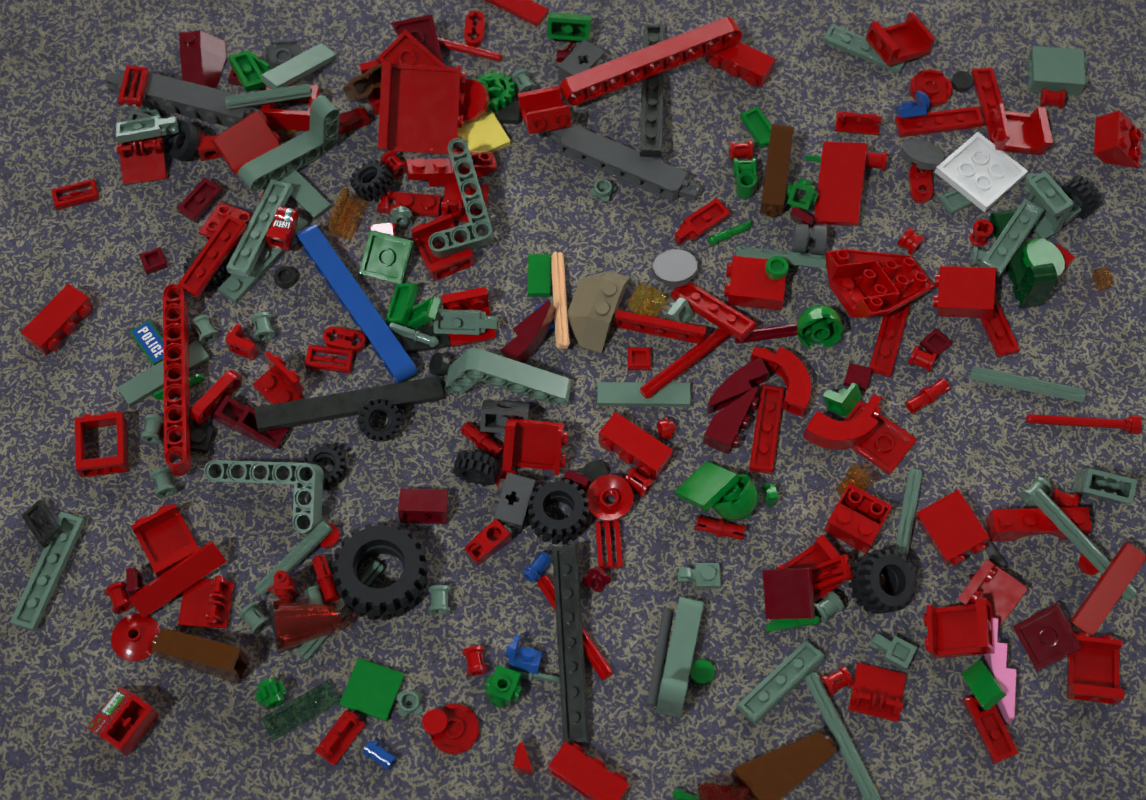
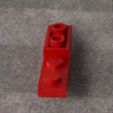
[405,152,497,187]

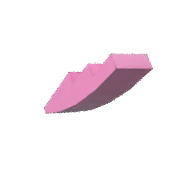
[984,618,1016,724]

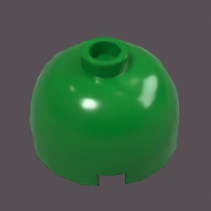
[797,305,844,349]
[712,474,758,520]

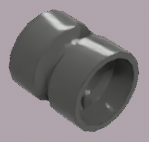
[792,223,827,255]

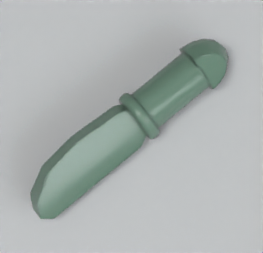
[389,323,439,347]
[511,669,560,684]

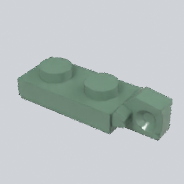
[116,115,179,143]
[434,309,498,335]

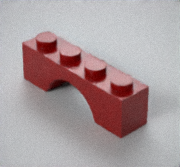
[986,507,1092,542]

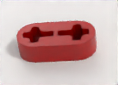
[464,10,485,47]
[339,108,370,134]
[323,327,366,353]

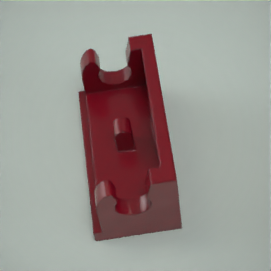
[398,488,449,524]

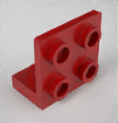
[441,287,496,347]
[252,351,304,405]
[958,559,1027,627]

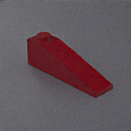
[179,30,227,88]

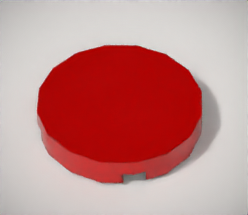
[909,69,953,107]
[459,79,489,122]
[430,704,479,755]

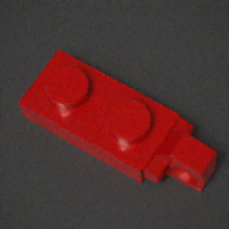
[674,198,731,246]

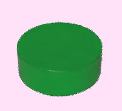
[765,256,789,280]
[689,659,715,686]

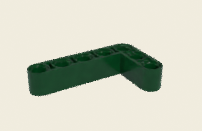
[990,209,1057,309]

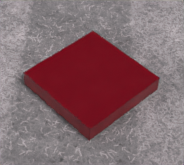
[762,568,815,619]
[1013,603,1083,671]

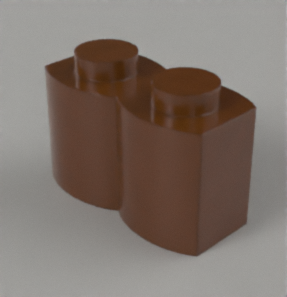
[343,64,382,102]

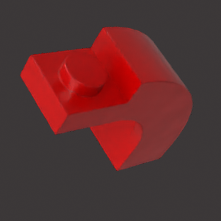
[750,346,811,417]
[803,394,882,450]

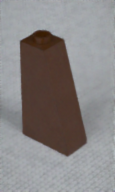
[760,124,794,217]
[152,628,249,685]
[731,731,837,800]

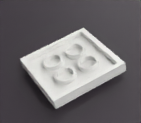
[935,132,1028,212]

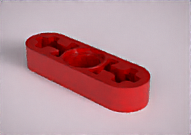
[189,370,242,425]

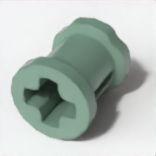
[511,69,537,93]
[970,246,988,266]
[251,312,275,342]
[190,315,219,345]
[140,414,164,444]
[150,467,177,498]
[1020,476,1053,508]
[428,585,451,615]
[814,591,844,623]
[239,602,271,635]

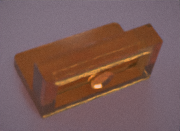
[328,186,367,240]

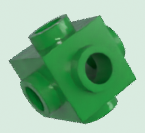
[785,178,818,210]
[484,665,522,708]

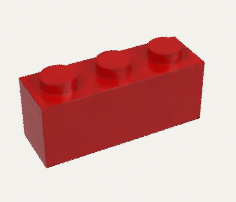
[706,42,775,88]
[21,283,94,356]
[598,412,673,480]
[548,742,630,800]

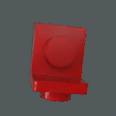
[226,323,258,361]

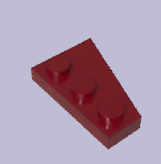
[391,14,443,63]

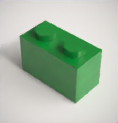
[547,12,592,41]

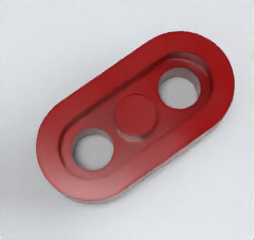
[908,164,933,204]

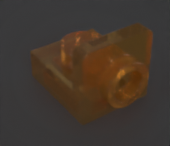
[836,464,873,496]

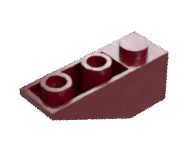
[703,387,760,455]

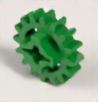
[473,70,515,112]

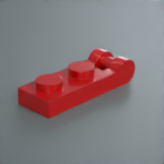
[377,190,441,218]
[962,696,1019,765]

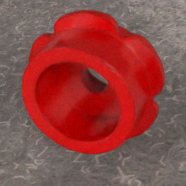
[657,417,675,440]

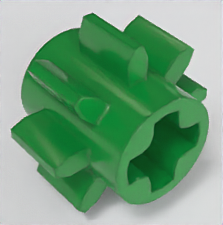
[254,678,288,709]

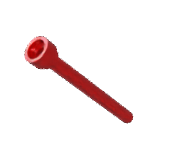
[438,38,503,62]
[1025,414,1142,435]

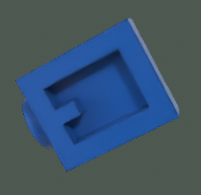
[895,90,929,118]
[505,635,543,674]

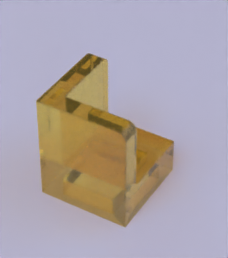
[628,282,666,317]

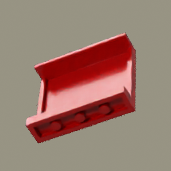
[378,61,465,155]

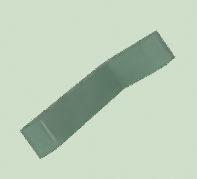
[238,95,340,192]
[428,138,493,258]
[445,348,571,406]
[204,460,324,533]
[655,597,704,718]

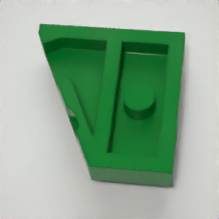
[228,50,271,92]

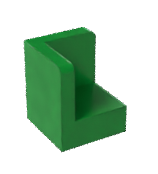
[823,383,862,417]

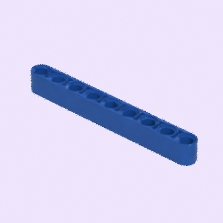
[295,223,418,383]

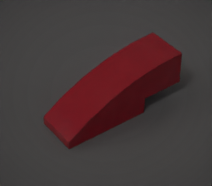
[500,300,556,363]
[707,357,769,414]
[213,395,289,450]

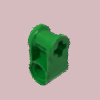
[733,157,757,199]

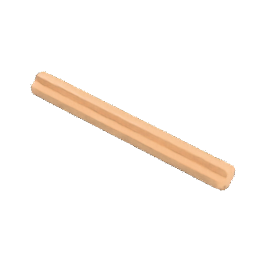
[551,252,570,350]

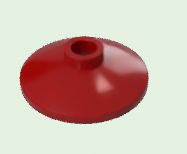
[586,474,633,521]
[111,613,160,661]

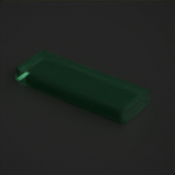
[261,680,340,741]

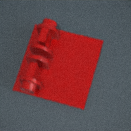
[116,136,167,185]
[441,183,489,223]
[198,202,253,249]
[178,575,234,629]
[848,662,906,722]

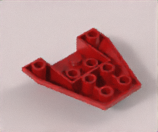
[826,249,934,318]

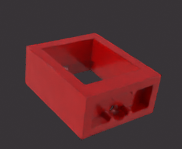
[260,84,321,131]
[75,411,129,478]

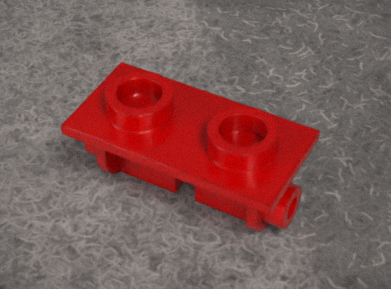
[835,110,881,135]
[268,570,300,601]
[314,710,366,766]

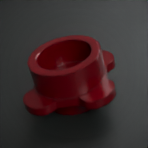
[582,567,611,592]

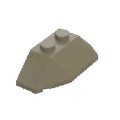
[568,271,630,354]

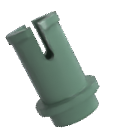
[305,586,328,619]

